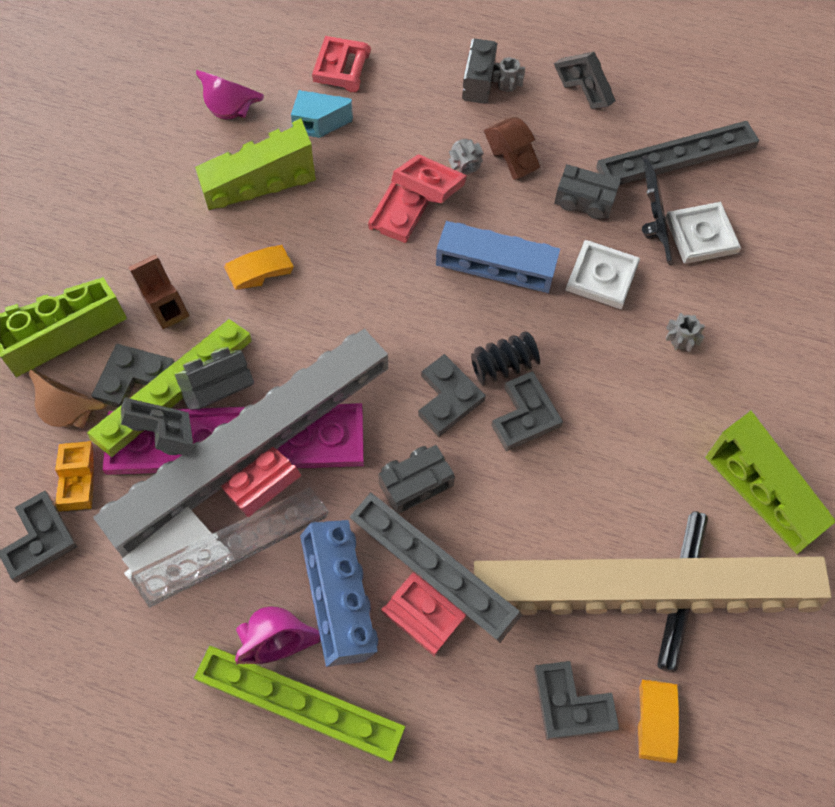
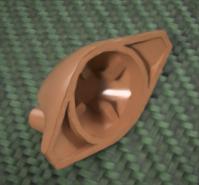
[29,369,108,428]

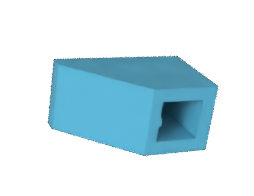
[291,90,353,138]

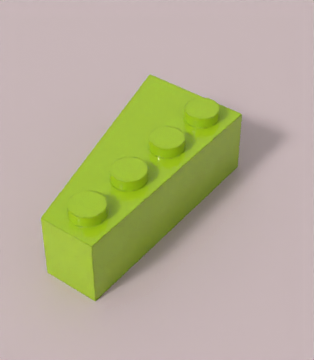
[195,118,316,210]
[0,277,127,378]
[705,410,835,554]

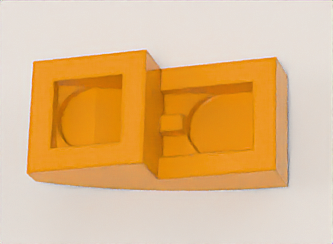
[224,245,294,290]
[55,441,94,512]
[638,679,679,764]

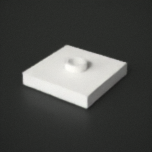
[666,202,741,264]
[566,240,640,310]

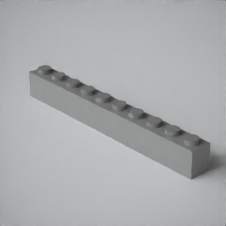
[93,328,389,558]

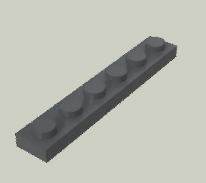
[596,121,760,185]
[350,492,522,643]

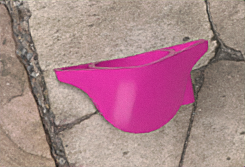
[196,70,264,120]
[235,606,321,664]

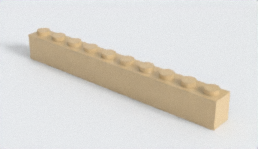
[474,557,832,615]

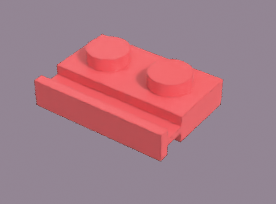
[368,182,429,243]
[221,447,301,517]
[381,572,466,657]

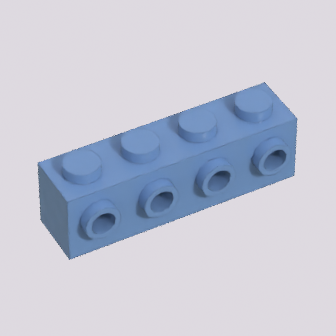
[436,221,560,293]
[300,520,378,667]

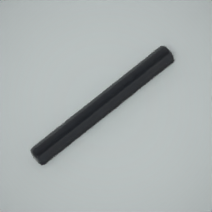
[657,511,708,673]

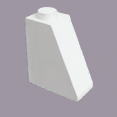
[122,507,235,593]

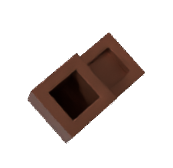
[484,117,541,180]
[128,254,190,330]

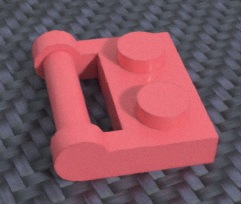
[312,36,371,92]

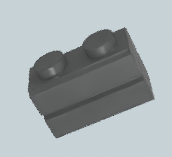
[462,38,498,104]
[554,164,621,220]
[175,347,254,409]
[378,445,455,514]

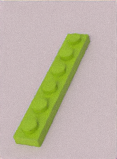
[87,319,252,457]
[193,645,405,763]

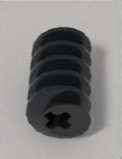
[471,331,540,386]

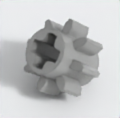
[492,57,525,92]
[448,139,484,174]
[665,313,705,352]

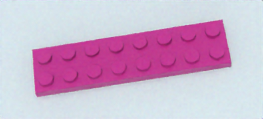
[103,403,364,475]

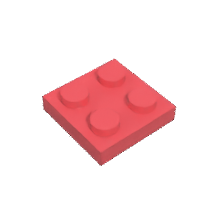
[391,154,467,204]

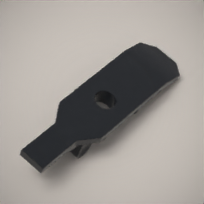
[641,155,673,265]

